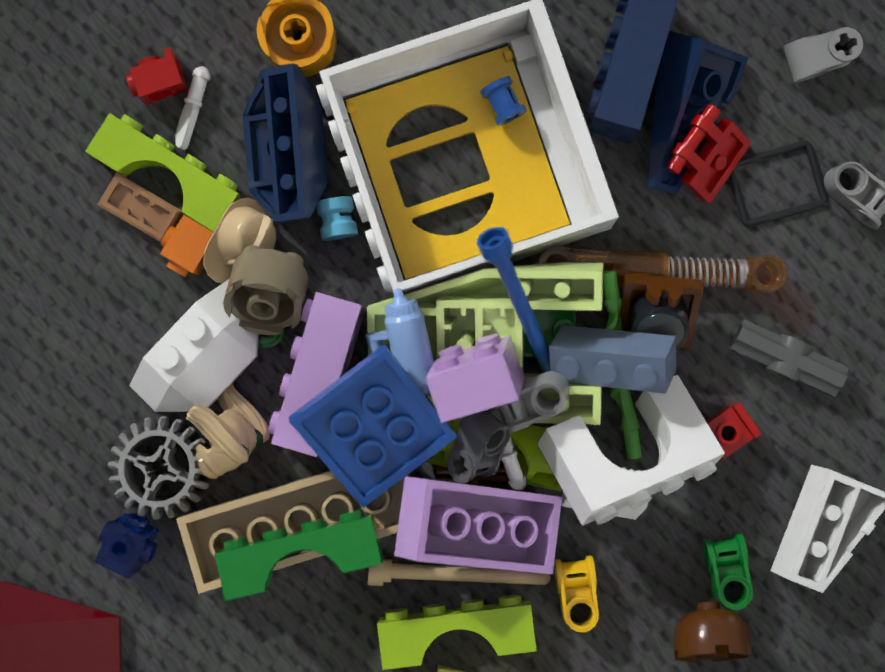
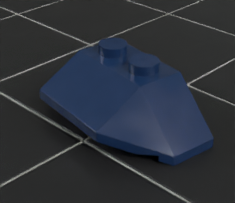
[243,63,328,223]

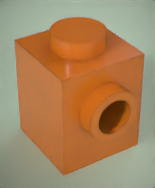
[160,215,214,278]

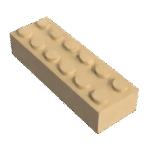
[176,470,411,594]

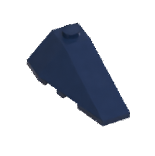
[648,31,748,194]

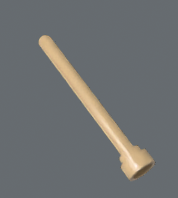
[368,555,551,586]

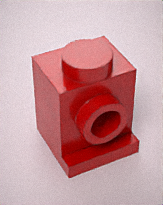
[125,47,189,105]
[706,402,762,460]

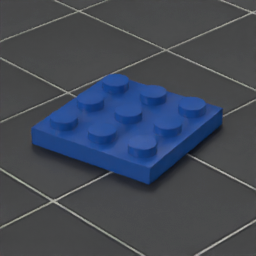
[289,344,457,508]

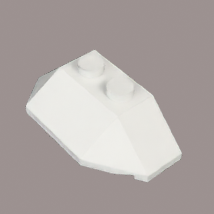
[129,279,259,412]

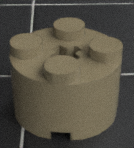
[223,245,309,335]

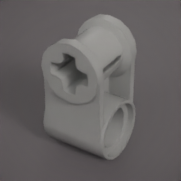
[783,27,863,83]
[823,162,885,229]
[499,371,570,432]

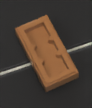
[97,172,183,242]

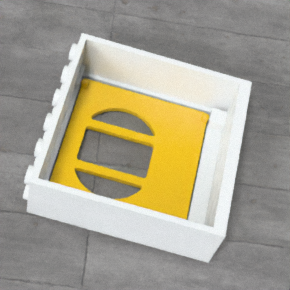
[316,0,619,294]

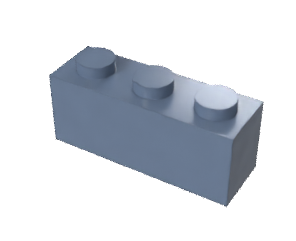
[549,325,676,394]

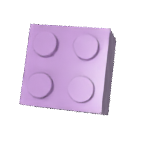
[425,333,525,423]

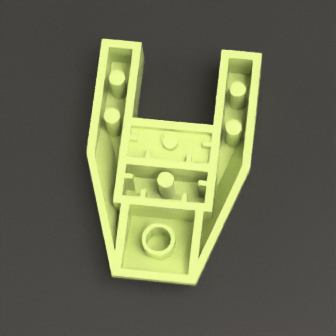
[367,262,604,425]

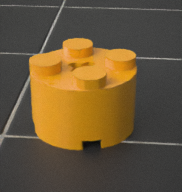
[256,0,337,77]

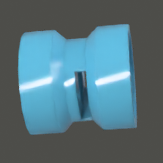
[316,196,359,241]

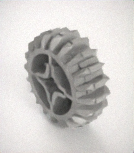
[108,416,210,520]

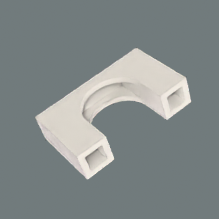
[537,375,725,526]

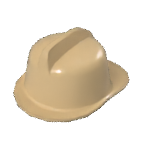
[203,198,276,284]

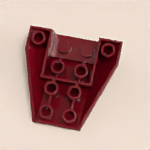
[0,581,122,672]

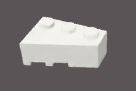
[770,465,885,593]

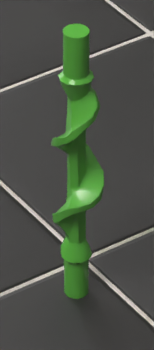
[603,270,642,459]

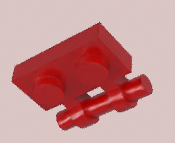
[666,104,752,204]

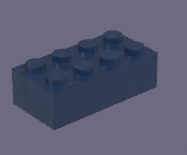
[584,0,678,144]

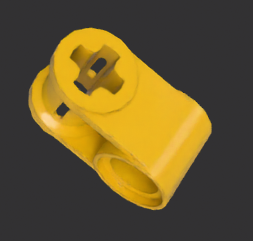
[554,555,599,633]

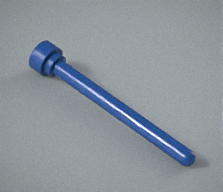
[477,227,550,373]

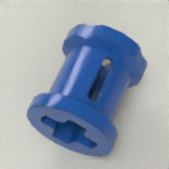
[480,76,527,126]

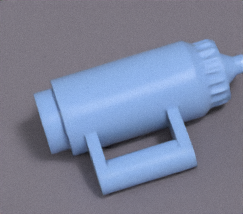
[365,288,434,394]

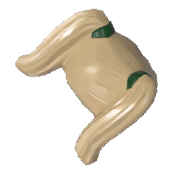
[185,383,270,479]

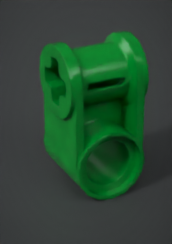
[702,533,753,610]

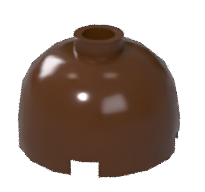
[673,601,752,663]

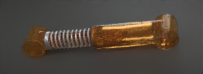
[537,246,787,295]

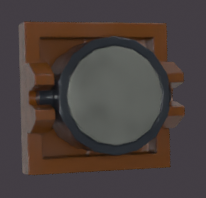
[620,274,704,350]

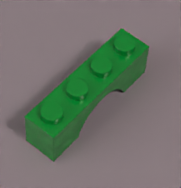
[214,509,384,601]

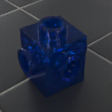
[94,513,159,579]

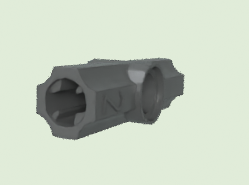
[729,319,849,397]

